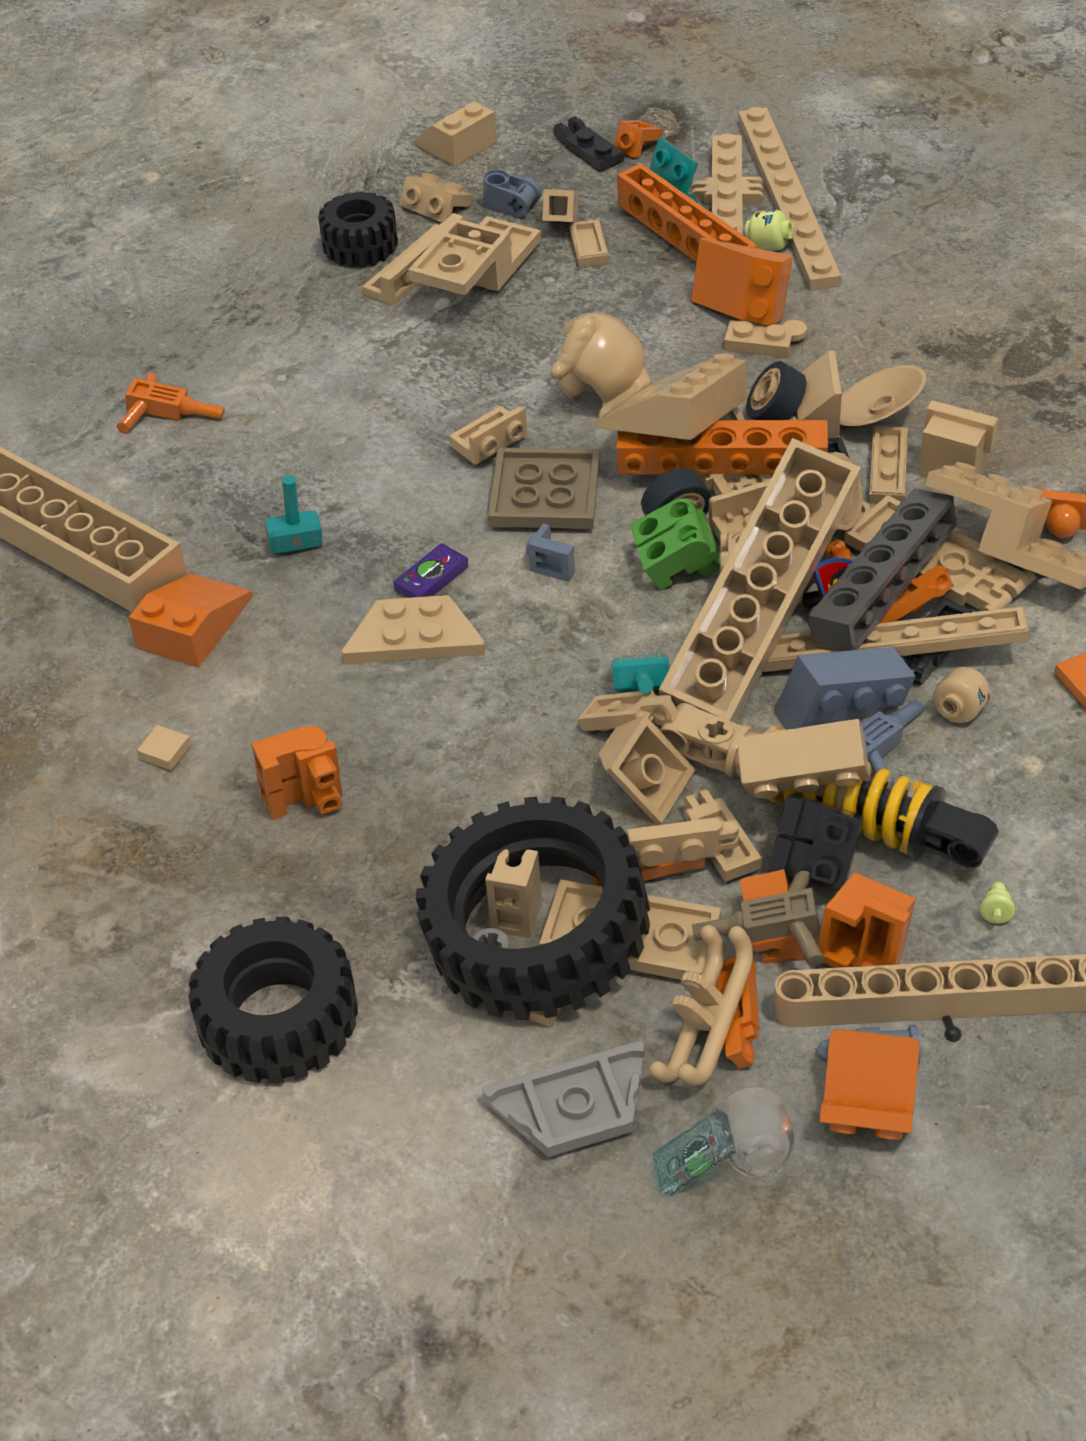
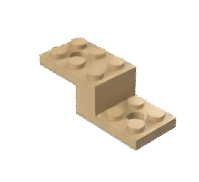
[408,216,541,295]
[925,462,1086,589]

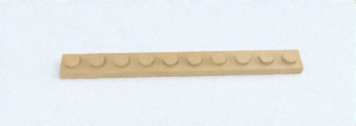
[738,107,841,290]

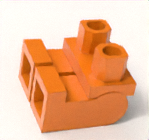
[251,726,342,820]

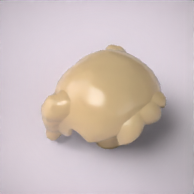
[551,312,651,418]

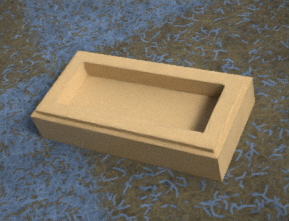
[569,219,609,268]

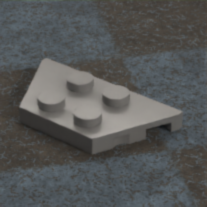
[482,1040,645,1157]

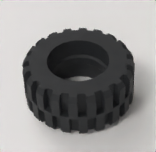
[188,916,358,1084]

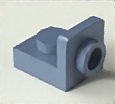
[526,524,575,582]

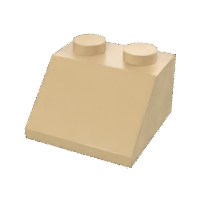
[415,101,497,167]
[790,351,842,439]

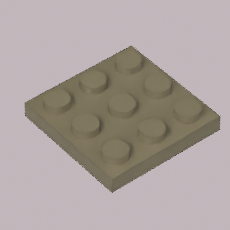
[488,448,600,529]

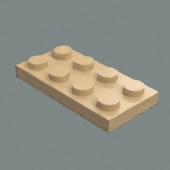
[539,879,721,980]

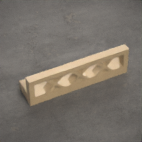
[362,213,464,306]

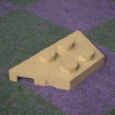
[342,595,485,664]

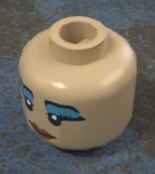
[933,667,991,724]

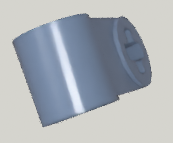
[483,169,542,218]

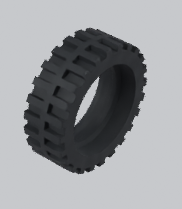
[416,796,650,1020]

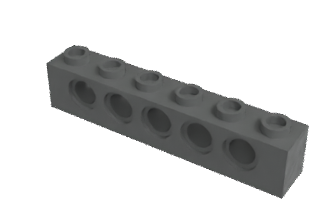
[808,488,956,651]

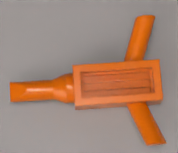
[117,372,225,434]

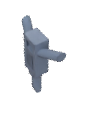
[861,699,926,790]

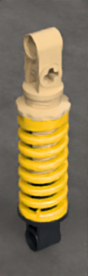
[660,703,999,868]

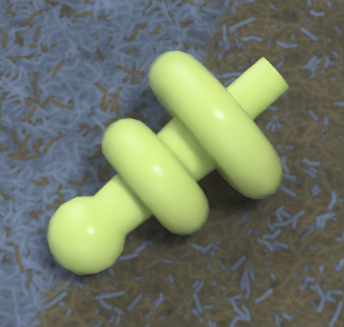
[980,881,1016,924]

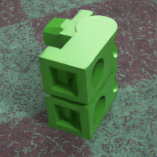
[630,498,720,591]

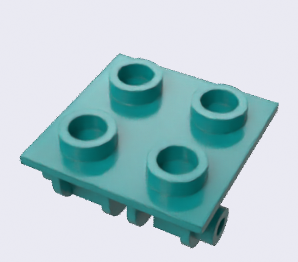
[649,137,698,203]

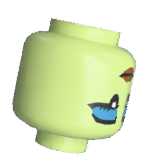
[745,210,793,251]

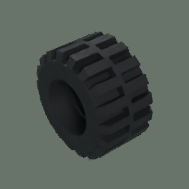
[318,191,398,267]

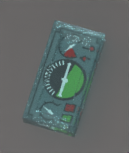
[652,1109,736,1196]

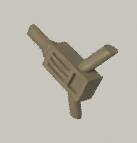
[692,871,825,965]

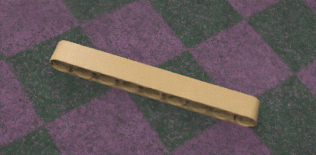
[774,954,1086,1027]

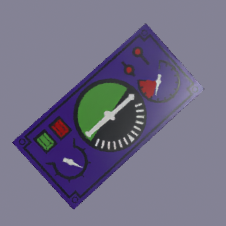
[393,543,469,598]

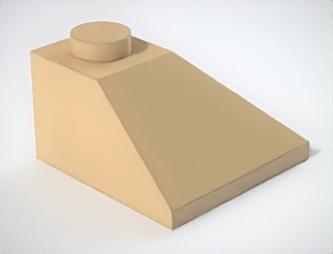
[599,715,696,825]

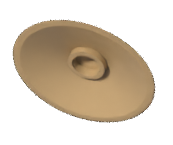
[840,365,927,426]

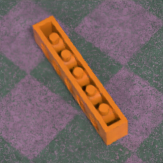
[617,163,758,262]
[616,420,828,474]

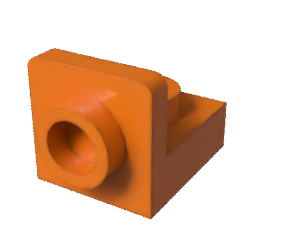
[614,120,663,158]

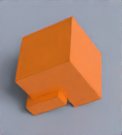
[818,872,916,968]

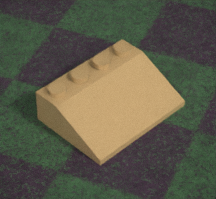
[595,353,746,440]

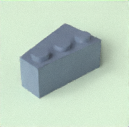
[774,647,916,730]

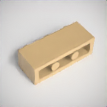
[737,719,870,799]

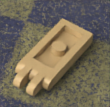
[683,789,762,882]
[627,818,739,867]

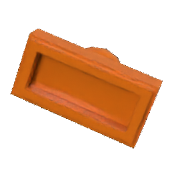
[1038,489,1086,539]

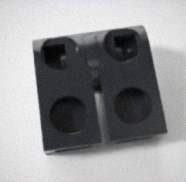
[767,793,864,891]

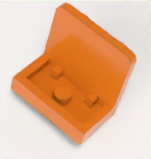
[820,1029,920,1140]

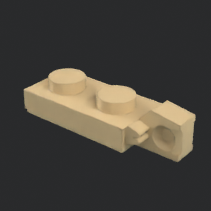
[577,690,680,731]

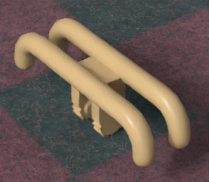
[649,925,753,1086]

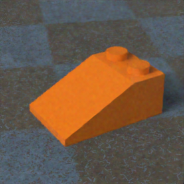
[691,238,793,326]
[128,573,253,667]

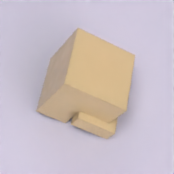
[919,400,998,477]

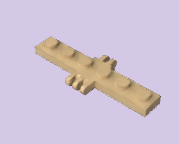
[691,133,763,235]

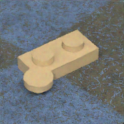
[724,320,807,358]

